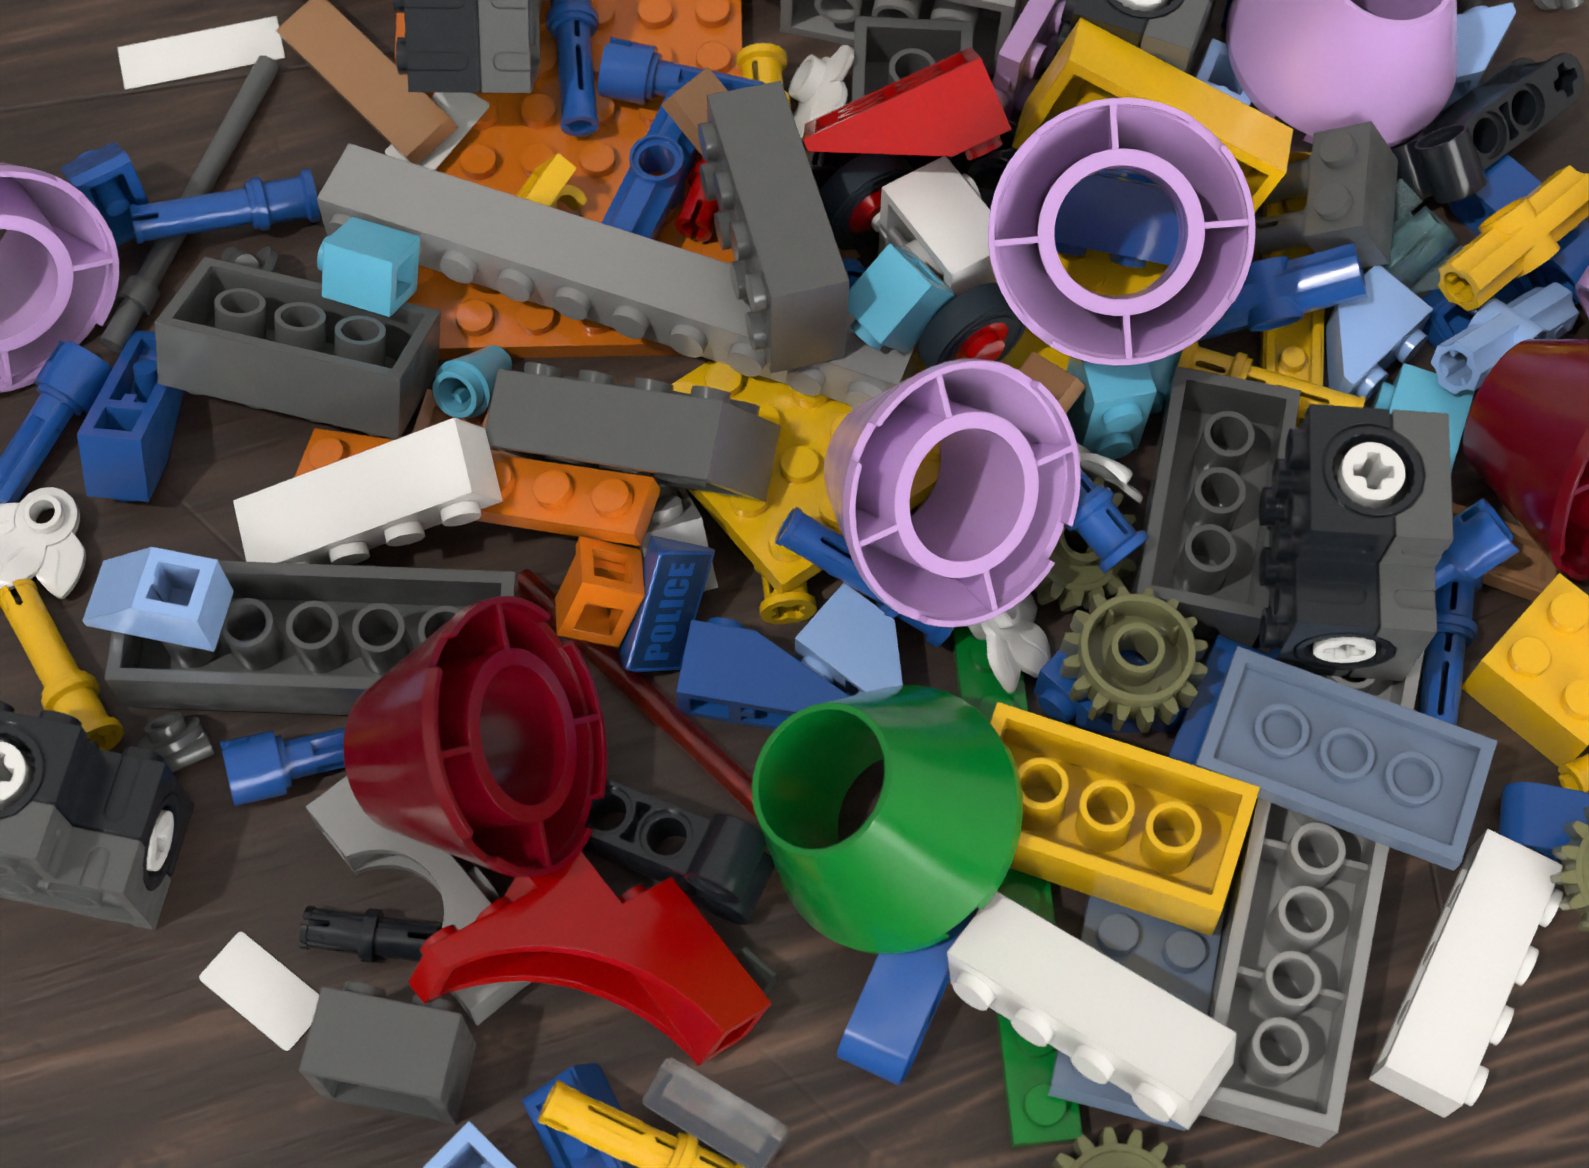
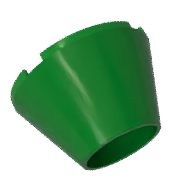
[752,685,1023,955]

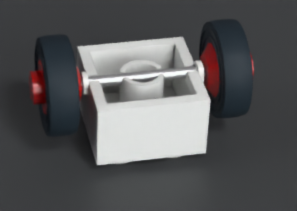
[819,154,1026,369]

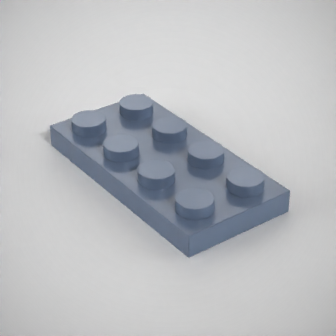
[1194,646,1497,871]
[1048,890,1229,1131]

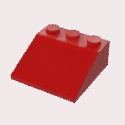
[803,47,1012,160]

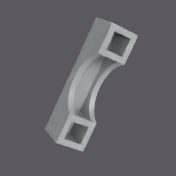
[306,776,531,1026]

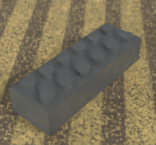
[104,561,522,715]

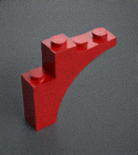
[408,852,772,1066]

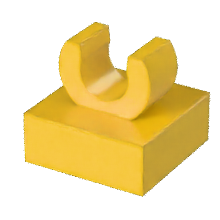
[516,153,587,211]

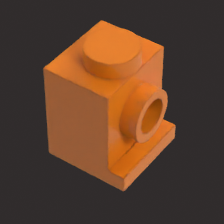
[555,536,645,648]

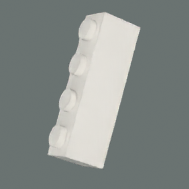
[233,418,503,565]
[1369,829,1563,1118]
[947,892,1237,1130]

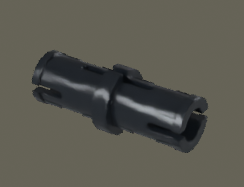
[299,905,443,964]

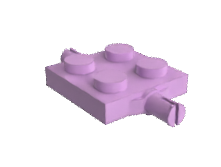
[992,0,1066,122]

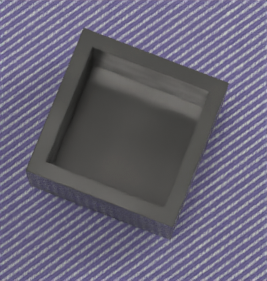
[299,981,476,1125]

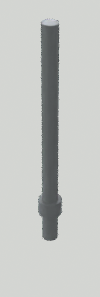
[99,55,280,353]

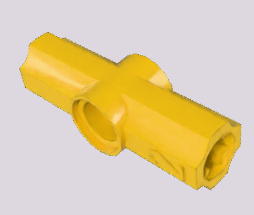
[1438,165,1589,312]

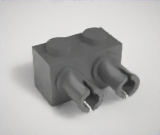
[1255,121,1398,268]

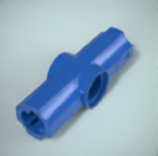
[601,86,699,240]
[1198,243,1368,342]

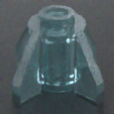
[1365,178,1464,293]

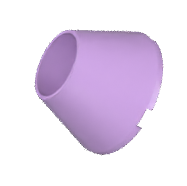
[1226,0,1458,148]
[988,98,1255,366]
[0,162,119,393]
[824,358,1081,627]

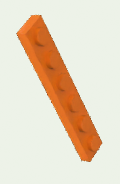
[295,428,661,547]

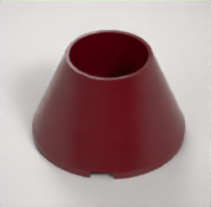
[1463,339,1589,581]
[343,596,607,878]

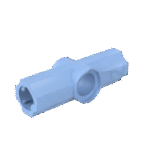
[1431,282,1580,395]

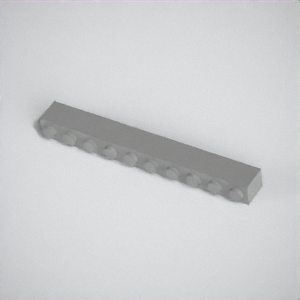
[317,143,921,409]

